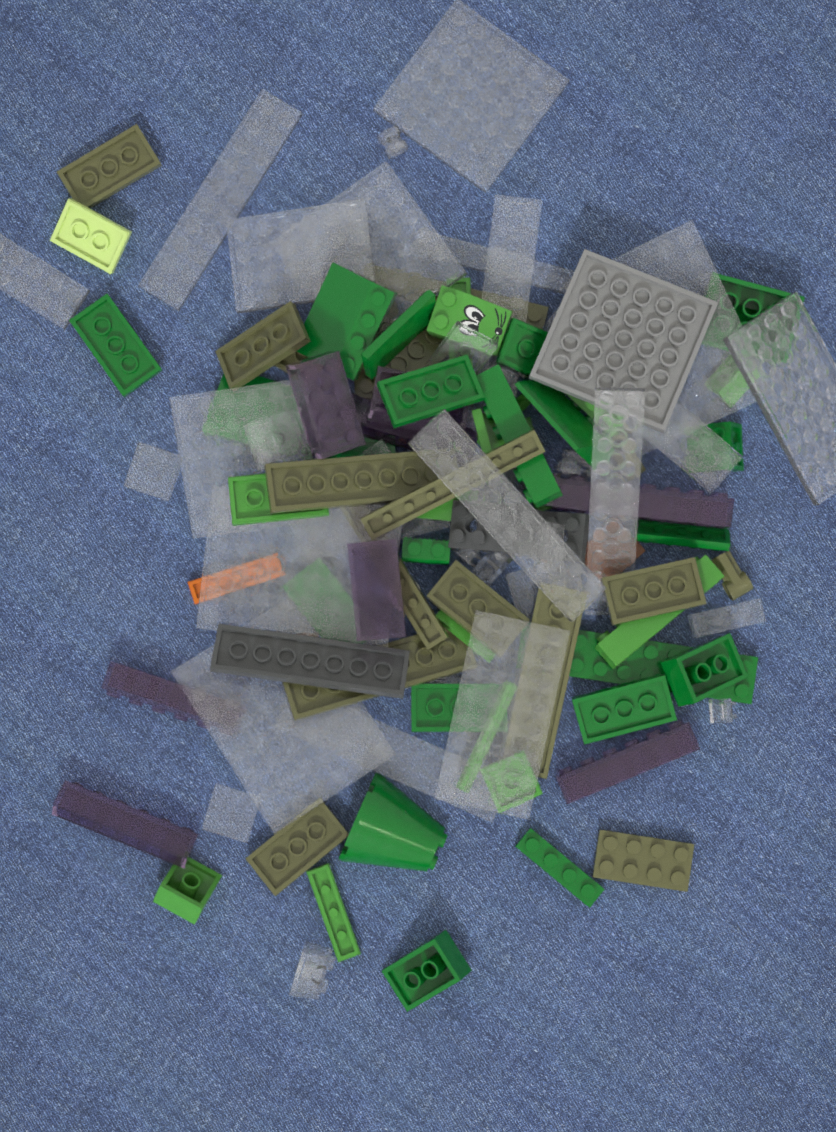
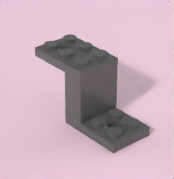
[448,500,590,563]

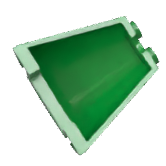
[338,772,448,872]

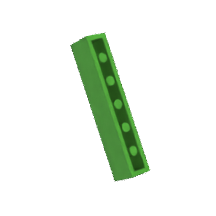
[595,555,724,669]

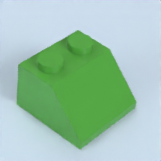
[153,853,222,925]

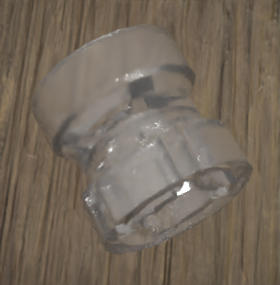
[377,126,409,159]

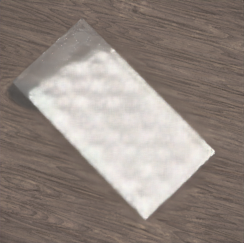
[723,292,836,506]
[434,610,570,820]

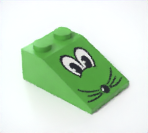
[426,285,512,357]

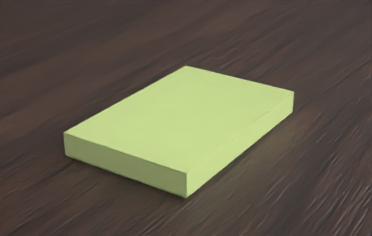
[50,198,132,274]

